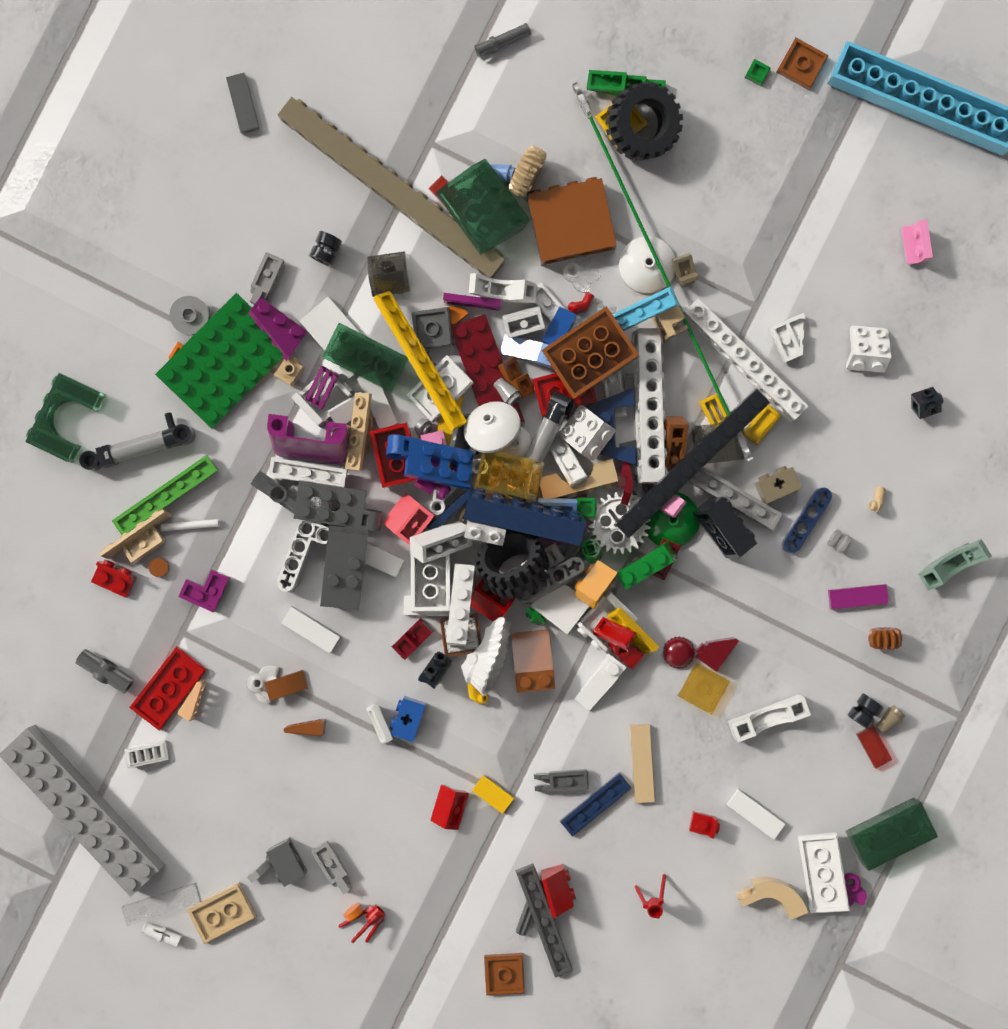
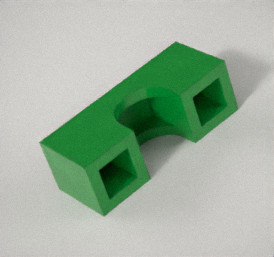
[617,541,678,590]

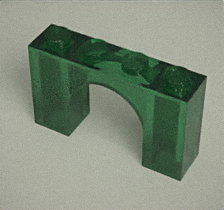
[25,373,106,463]

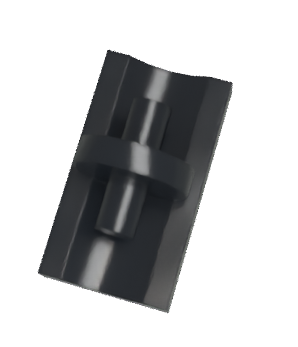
[418,651,452,689]

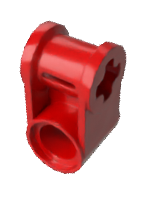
[608,642,646,671]

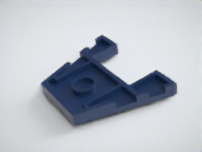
[585,389,637,464]

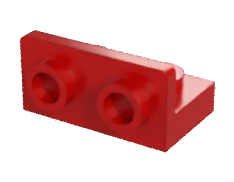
[91,559,137,598]

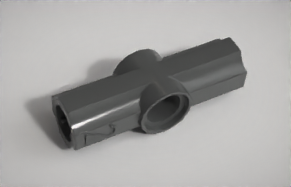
[251,470,297,514]
[75,649,134,694]

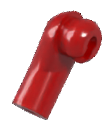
[568,292,594,314]

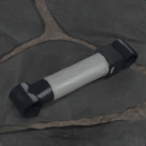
[505,391,575,502]
[79,412,196,471]

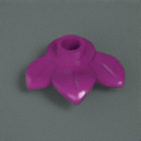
[844,873,867,907]

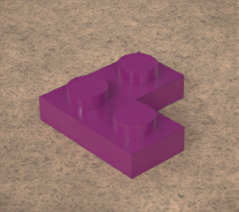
[178,569,230,612]

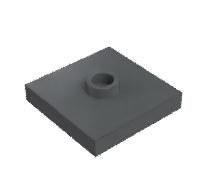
[412,307,454,349]

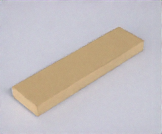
[630,724,655,803]

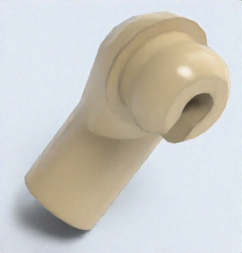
[868,487,886,512]

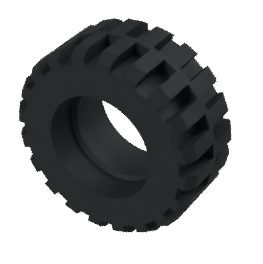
[605,82,683,161]

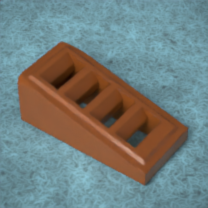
[284,719,326,736]

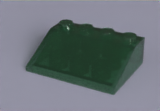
[435,158,531,255]

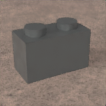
[266,837,307,887]

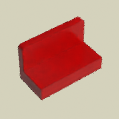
[430,785,469,830]

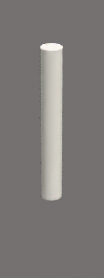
[160,519,219,532]

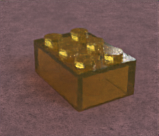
[474,452,544,501]

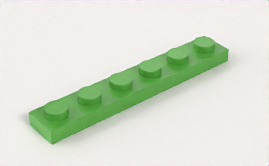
[112,455,219,535]

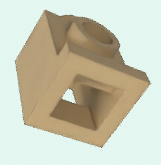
[274,356,305,387]

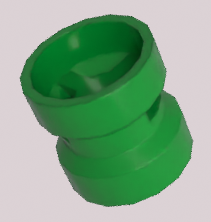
[581,539,602,564]

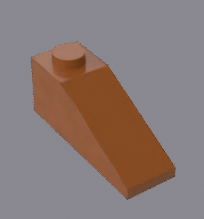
[663,416,689,472]

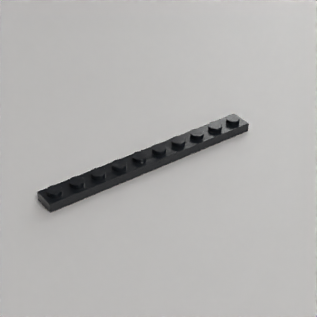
[615,388,770,538]

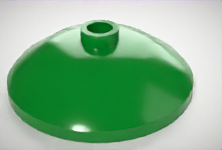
[645,492,700,547]

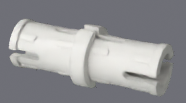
[141,921,182,948]

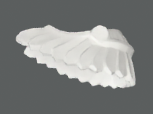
[461,617,511,696]

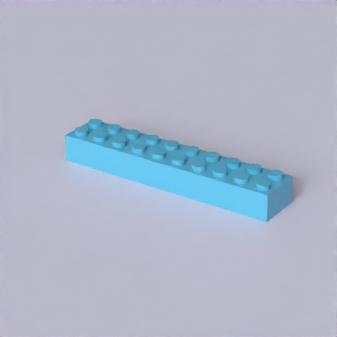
[827,41,1008,156]

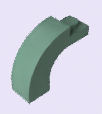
[918,539,992,590]

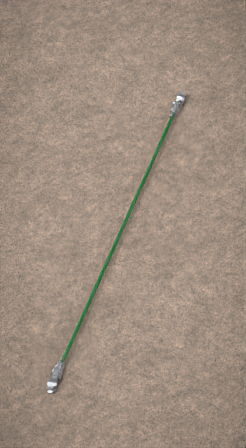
[572,82,753,462]

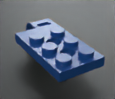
[386,435,473,490]

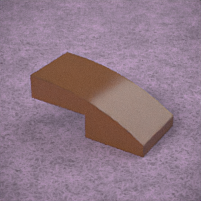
[498,357,535,399]
[264,670,308,701]

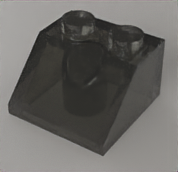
[367,251,410,297]

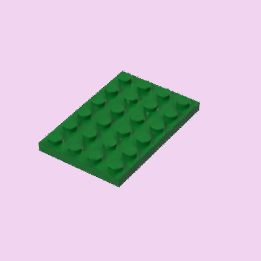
[155,292,283,429]

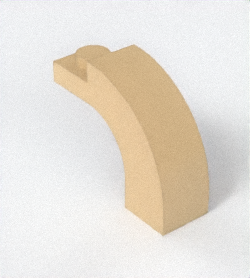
[736,877,808,920]

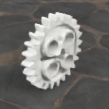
[588,492,651,554]

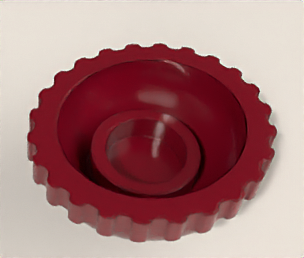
[663,636,695,669]

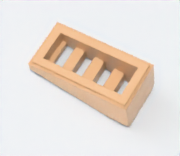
[178,679,206,722]

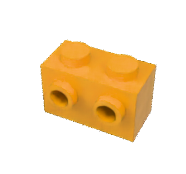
[575,560,617,609]

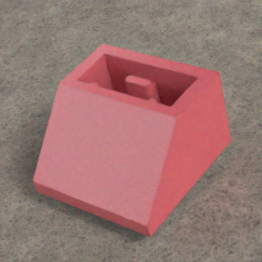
[382,492,435,545]

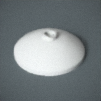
[619,236,675,294]
[464,402,521,453]

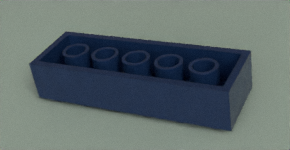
[464,488,586,546]

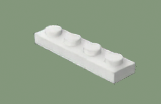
[268,457,348,487]

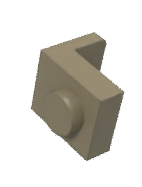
[672,253,700,285]

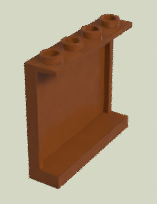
[527,177,617,266]

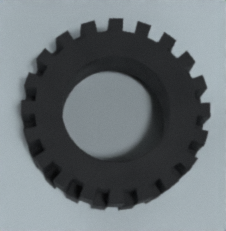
[475,529,549,599]

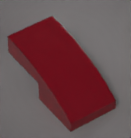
[617,461,633,506]
[391,618,434,660]

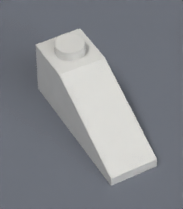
[574,654,626,711]

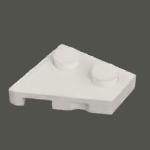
[769,313,805,363]

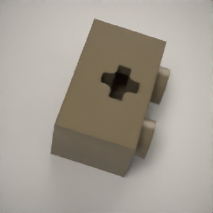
[754,466,802,504]

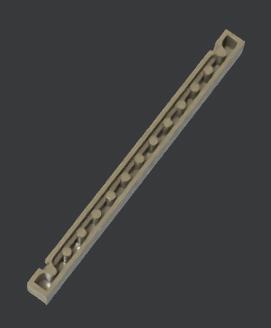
[277,96,505,278]

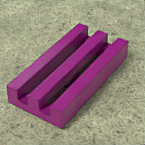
[305,366,339,409]

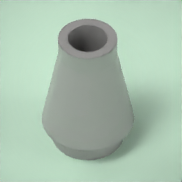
[493,378,521,406]

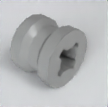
[827,529,851,553]

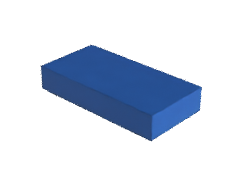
[542,306,576,345]

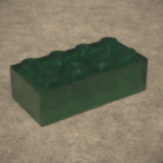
[322,323,409,393]
[845,797,938,871]

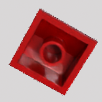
[470,579,516,622]
[541,864,576,918]

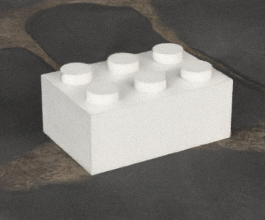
[411,554,451,613]

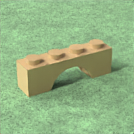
[538,459,618,499]

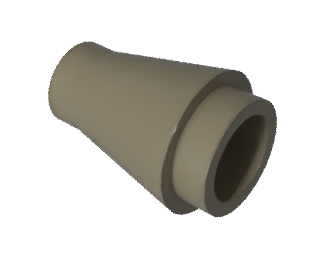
[876,705,905,733]

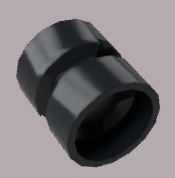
[309,231,342,266]
[847,693,884,730]

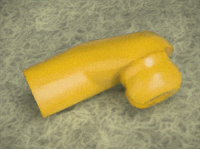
[467,683,489,705]

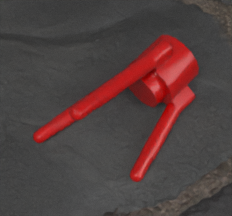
[635,874,666,919]
[338,904,386,943]

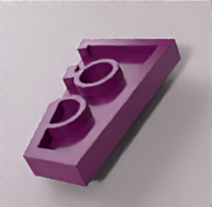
[248,297,308,361]

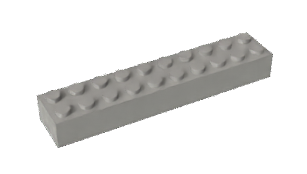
[0,725,165,897]

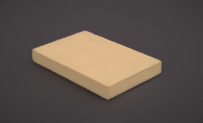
[187,882,257,944]

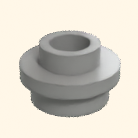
[414,418,432,436]

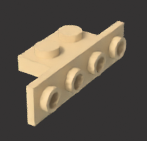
[345,393,374,471]
[99,509,171,564]

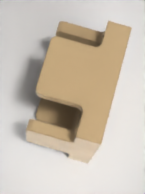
[652,305,688,343]

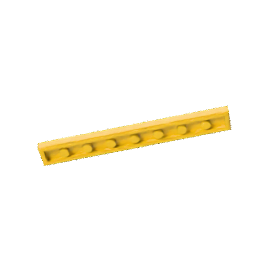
[373,291,468,431]

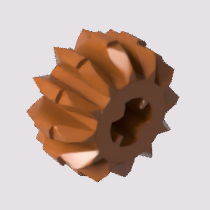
[868,627,903,650]

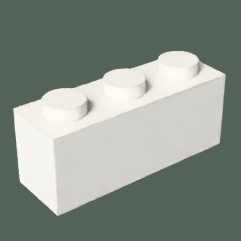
[410,520,472,564]

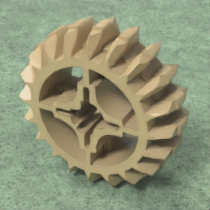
[509,145,547,198]

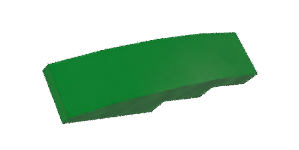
[586,70,666,96]

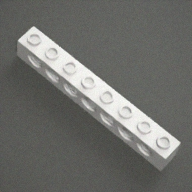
[684,298,808,422]
[633,328,668,484]

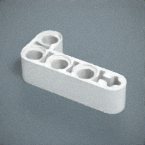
[277,520,329,592]

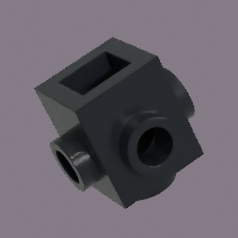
[911,387,943,419]

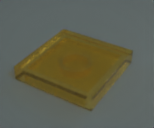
[677,662,730,715]

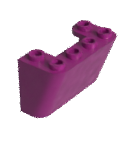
[267,414,351,465]

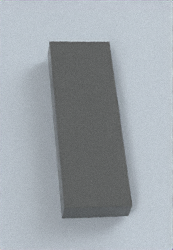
[226,73,260,134]

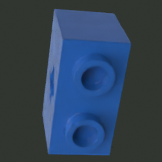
[390,696,426,742]

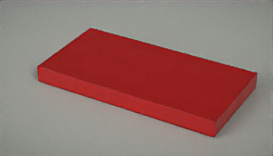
[129,646,208,731]

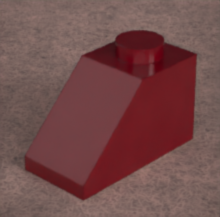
[695,637,739,672]

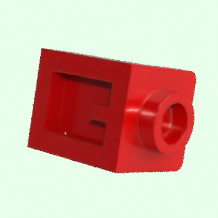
[689,811,720,839]

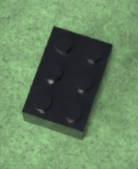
[692,497,758,558]

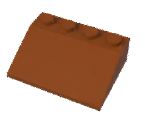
[541,306,640,400]

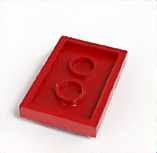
[532,373,598,416]

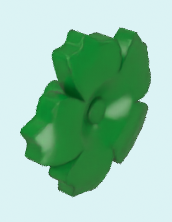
[525,608,546,625]

